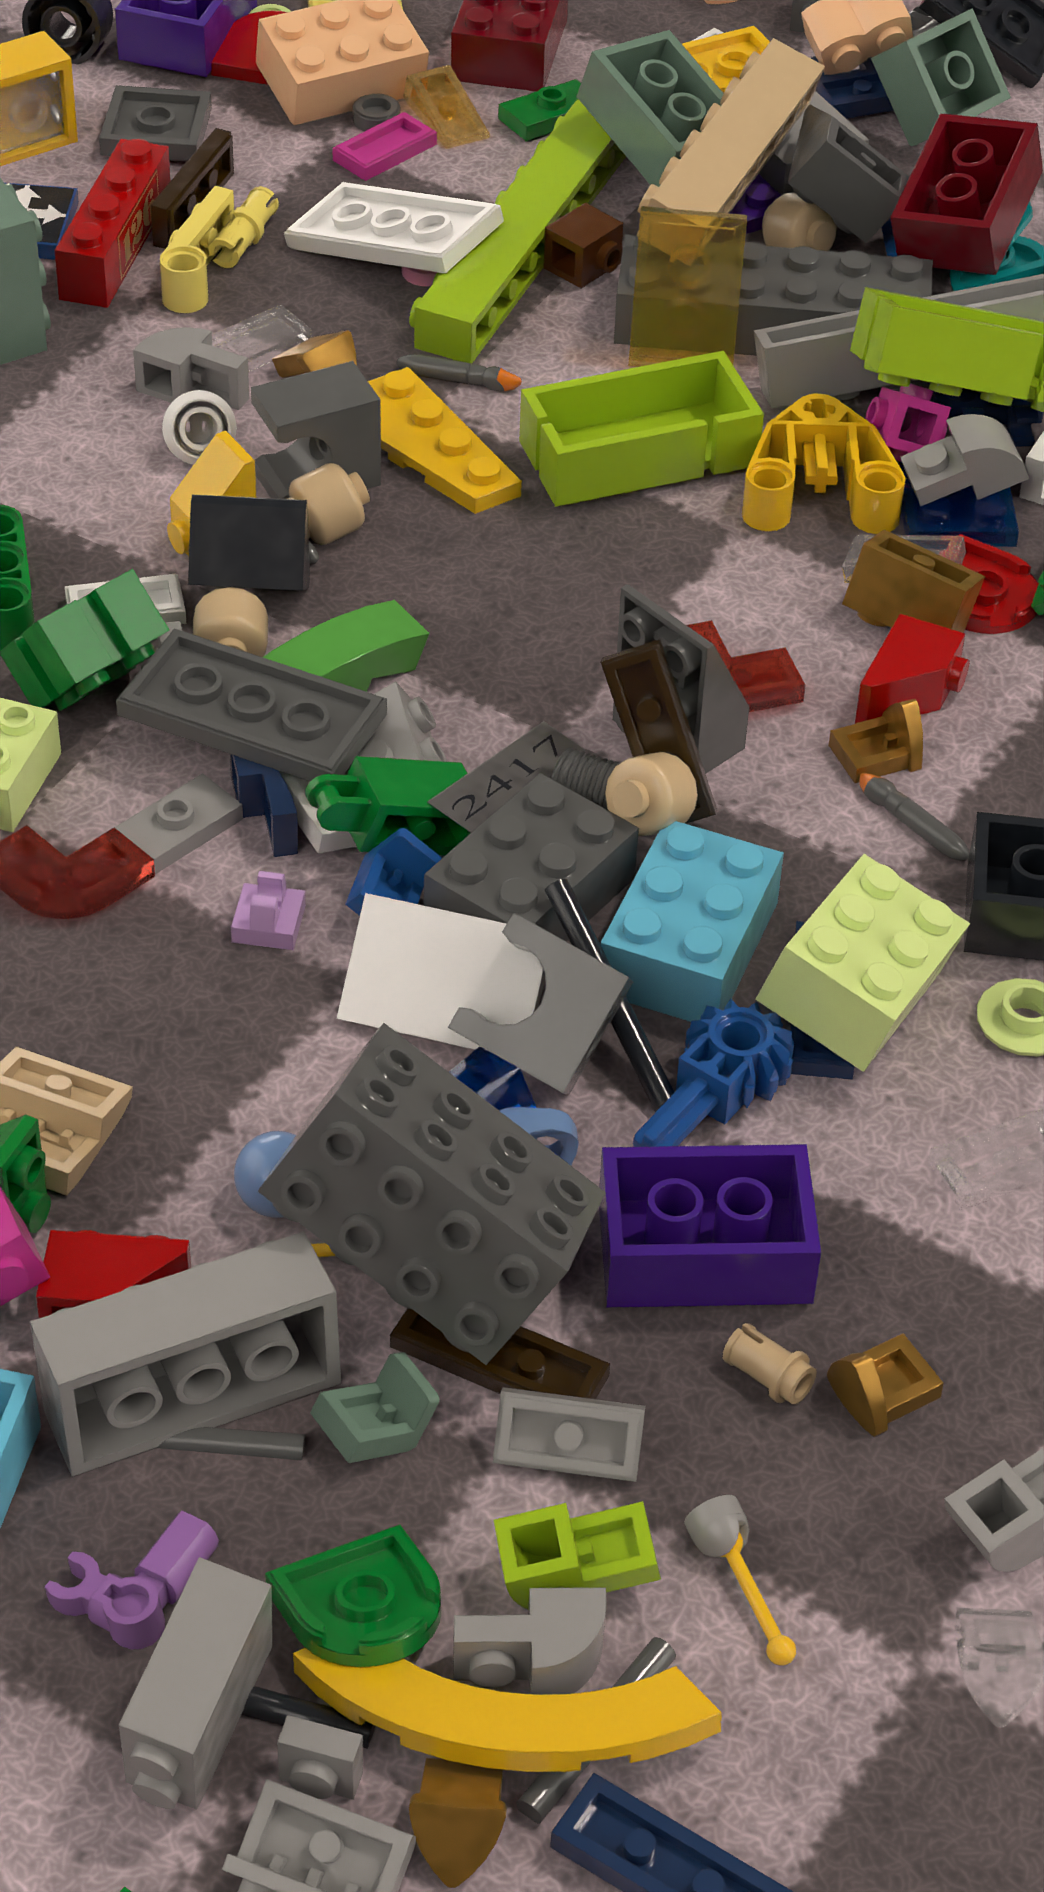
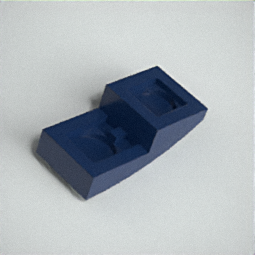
[230,754,298,857]

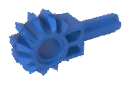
[633,998,794,1147]

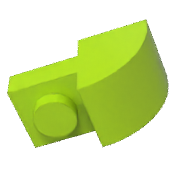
[493,1501,661,1610]

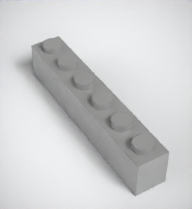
[754,274,1044,410]

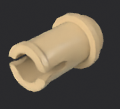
[723,1323,817,1404]

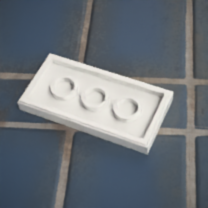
[284,182,504,274]

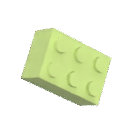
[755,854,970,1072]

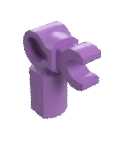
[45,1510,219,1649]

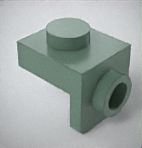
[310,1352,440,1463]

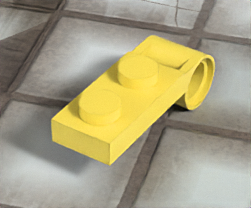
[160,186,234,313]

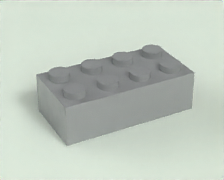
[30,1231,341,1476]

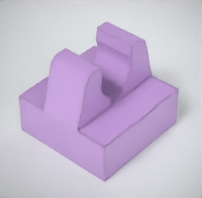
[231,871,306,950]

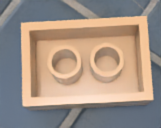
[256,0,429,125]

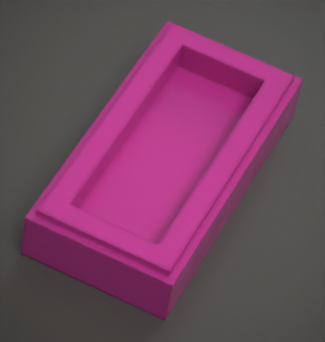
[332,112,437,181]

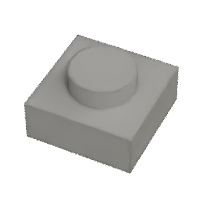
[277,1715,363,1800]

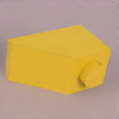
[167,430,256,556]

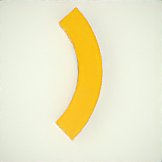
[293,1648,722,1772]

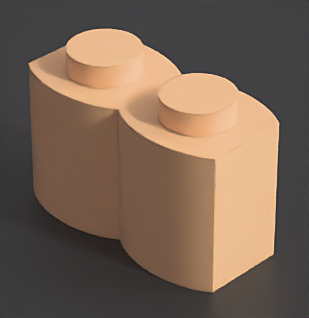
[801,0,913,75]

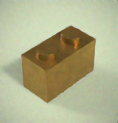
[842,530,985,633]

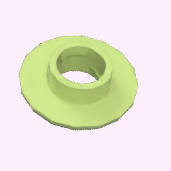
[977,978,1044,1057]

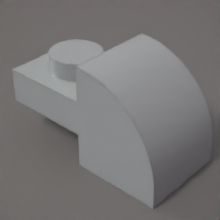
[133,327,249,410]
[900,414,1029,506]
[944,1448,1044,1572]
[453,1588,606,1695]

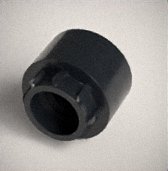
[22,0,113,65]

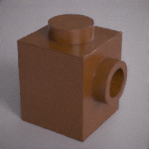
[543,203,624,289]

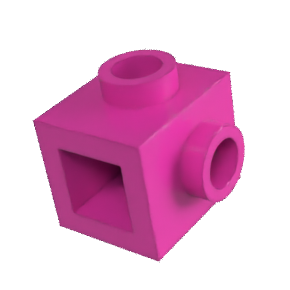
[865,384,951,462]

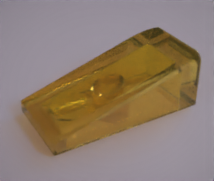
[403,65,490,149]

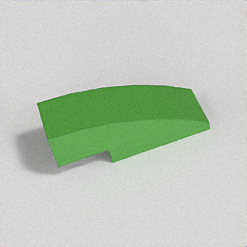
[263,600,430,692]

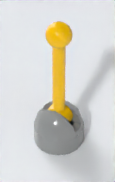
[684,1495,796,1666]

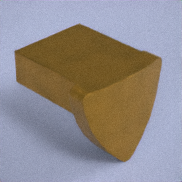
[272,330,357,378]
[828,699,923,783]
[827,1333,944,1437]
[409,1758,507,1888]

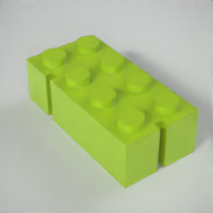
[850,287,1044,412]
[519,351,764,507]

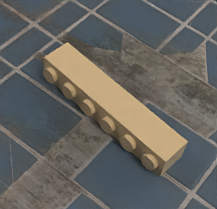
[637,38,825,265]

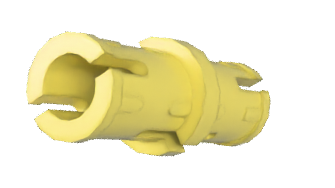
[208,186,279,268]

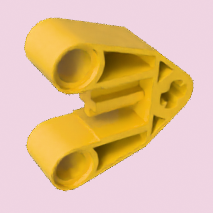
[742,393,906,534]

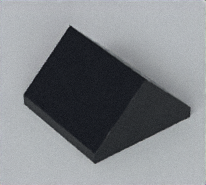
[188,494,310,591]

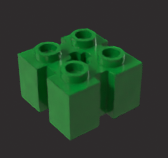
[0,569,170,712]

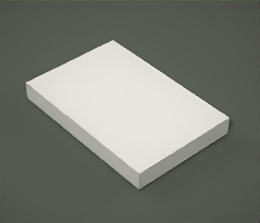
[337,893,545,1054]

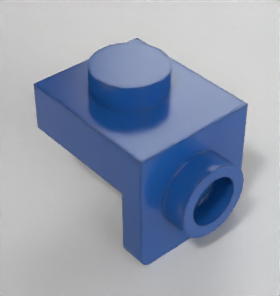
[345,828,442,916]

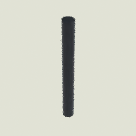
[545,879,674,1112]

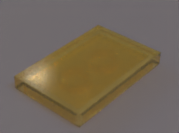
[628,206,747,367]

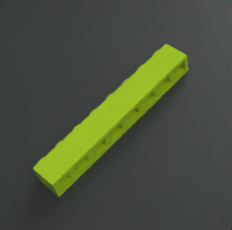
[409,100,626,364]

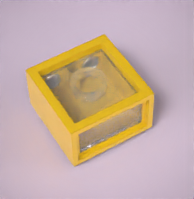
[0,31,78,166]

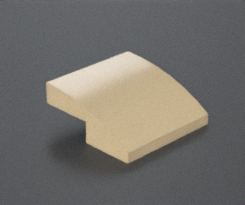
[0,1047,133,1195]

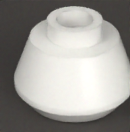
[162,390,237,465]

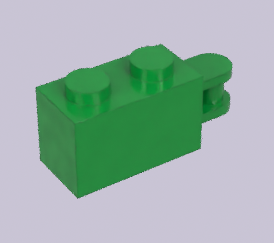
[305,756,471,856]

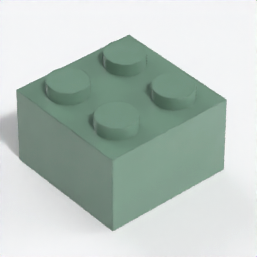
[871,8,1011,146]

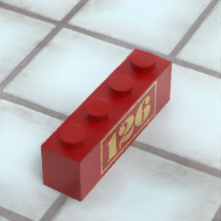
[54,139,171,308]

